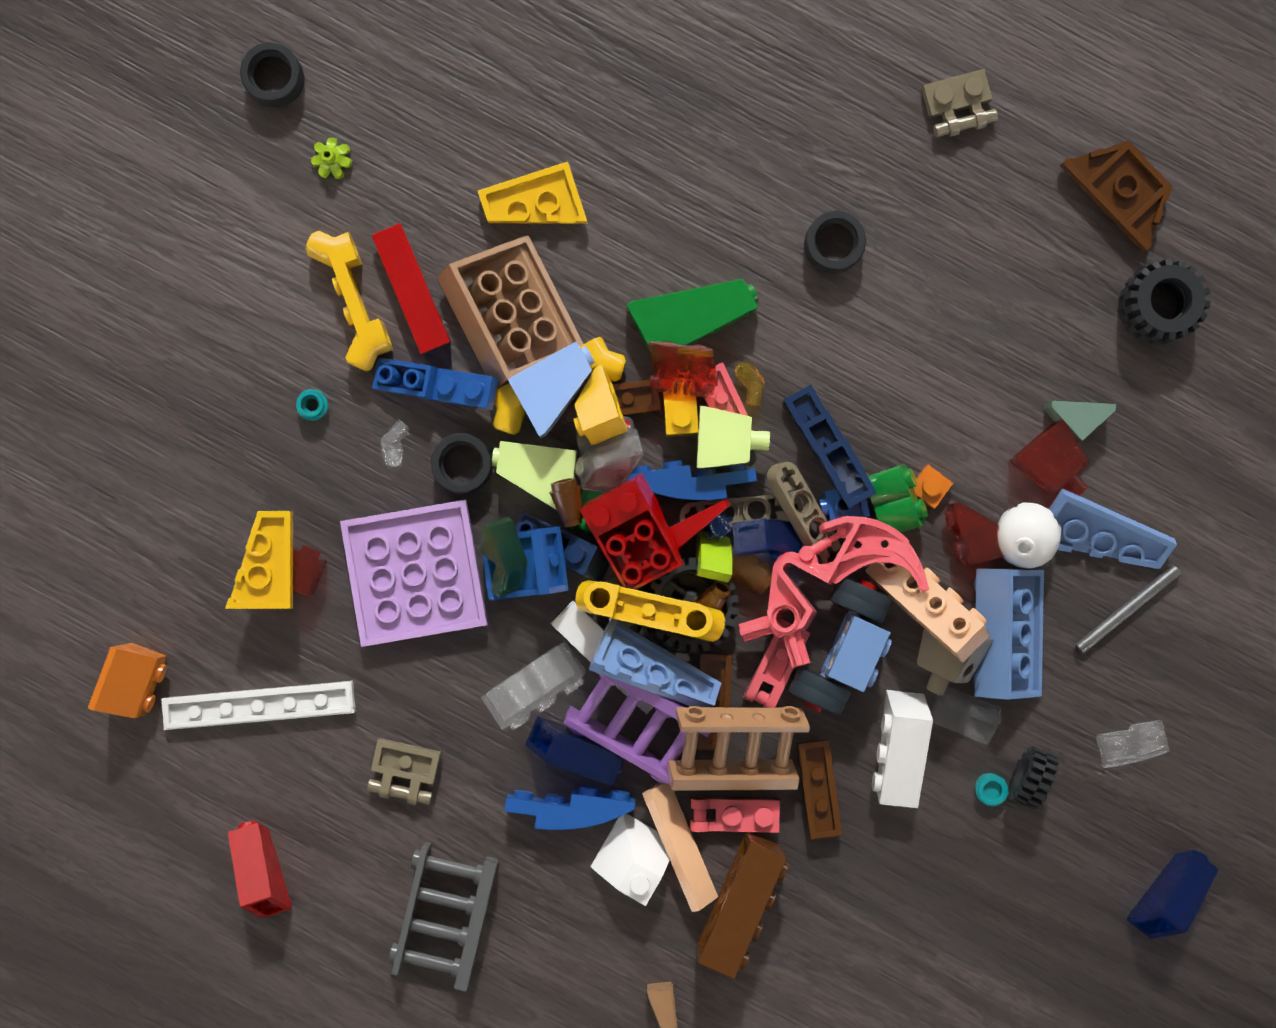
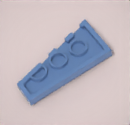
[1049,489,1177,569]
[588,619,721,707]

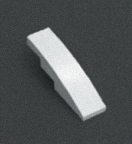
[551,601,654,714]

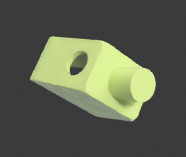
[696,406,770,469]

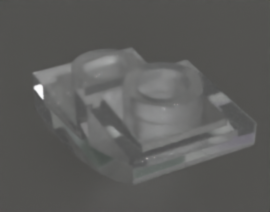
[1096,720,1170,768]

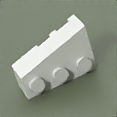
[872,690,933,808]

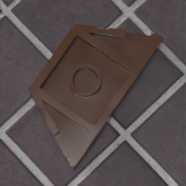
[1059,140,1172,253]

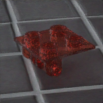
[648,341,718,398]

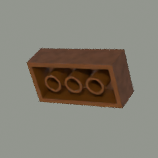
[696,832,789,979]

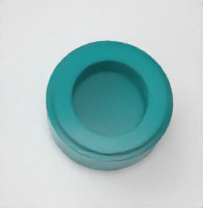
[974,773,1008,806]

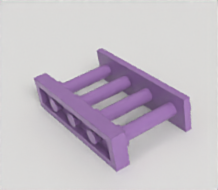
[563,673,711,785]

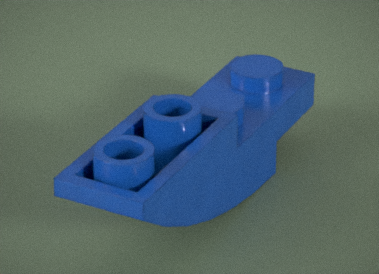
[372,358,499,410]
[626,460,757,501]
[504,786,635,830]

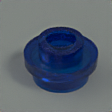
[703,512,733,541]

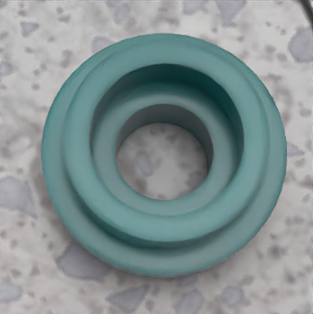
[296,389,328,421]

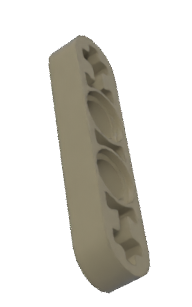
[767,462,842,564]
[679,494,803,530]

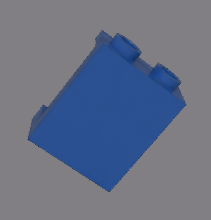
[481,527,569,601]

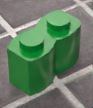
[868,463,928,533]

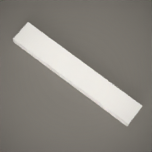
[161,681,356,730]

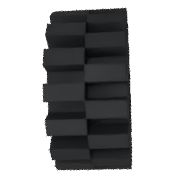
[1008,746,1059,810]

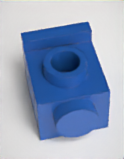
[818,490,870,521]

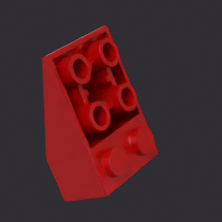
[579,473,683,590]

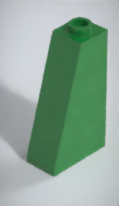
[626,279,759,364]

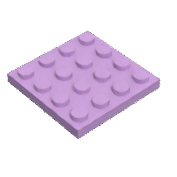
[340,500,488,647]

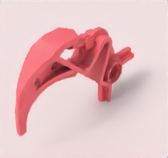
[739,516,930,668]

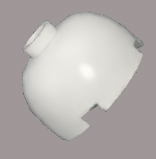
[995,503,1061,569]

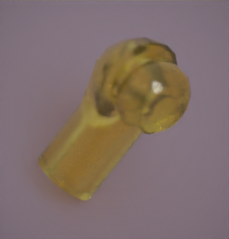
[734,362,765,407]

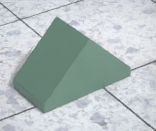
[1044,401,1116,443]

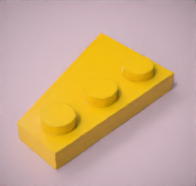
[478,162,588,224]
[225,511,293,609]

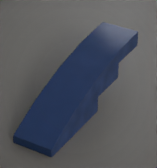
[783,385,877,509]

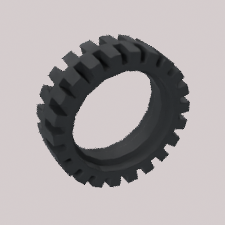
[643,558,739,654]

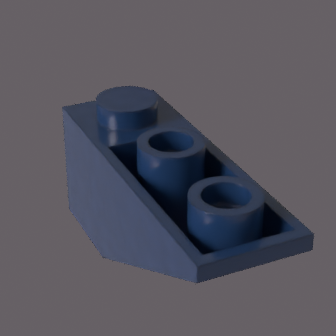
[513,511,610,582]

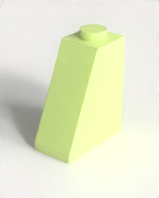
[492,441,578,510]

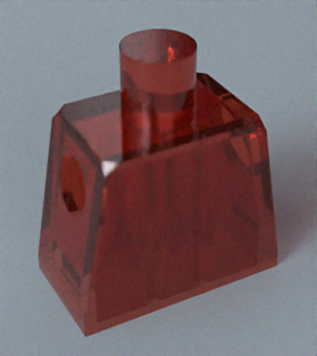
[1009,419,1089,496]

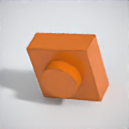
[914,465,953,509]

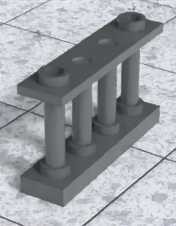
[388,842,499,992]

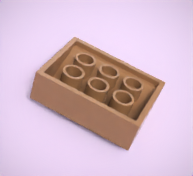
[437,235,583,389]

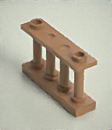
[666,706,810,791]

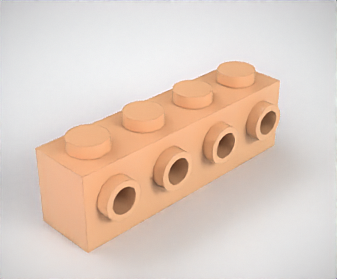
[865,563,990,663]

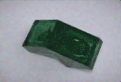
[479,517,528,598]

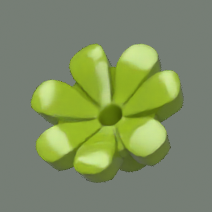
[311,138,352,179]

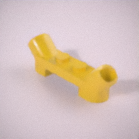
[305,231,393,371]
[492,337,627,435]
[575,580,725,642]

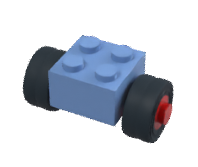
[789,578,892,714]

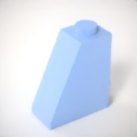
[508,342,595,438]

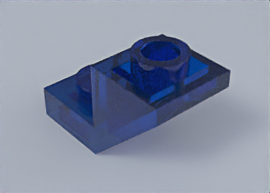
[732,518,802,559]

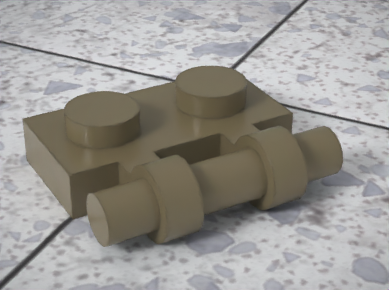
[921,69,998,137]
[367,738,441,805]

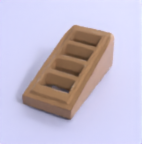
[647,981,678,1028]

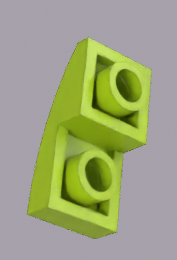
[695,531,732,583]

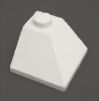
[591,813,670,906]

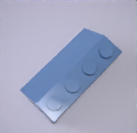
[973,569,1044,700]

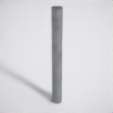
[1075,564,1181,654]

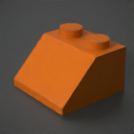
[88,643,167,718]

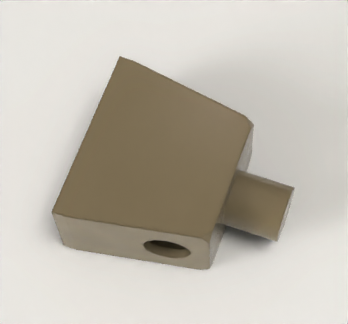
[917,629,994,696]

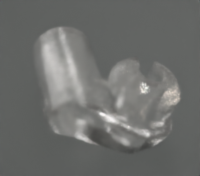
[380,419,411,467]

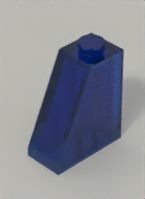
[525,716,624,786]
[1126,849,1219,939]

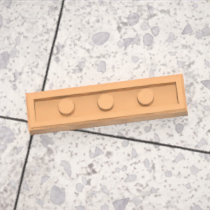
[642,783,718,912]

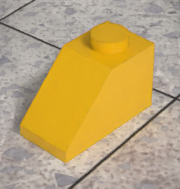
[574,364,628,446]
[662,372,699,437]

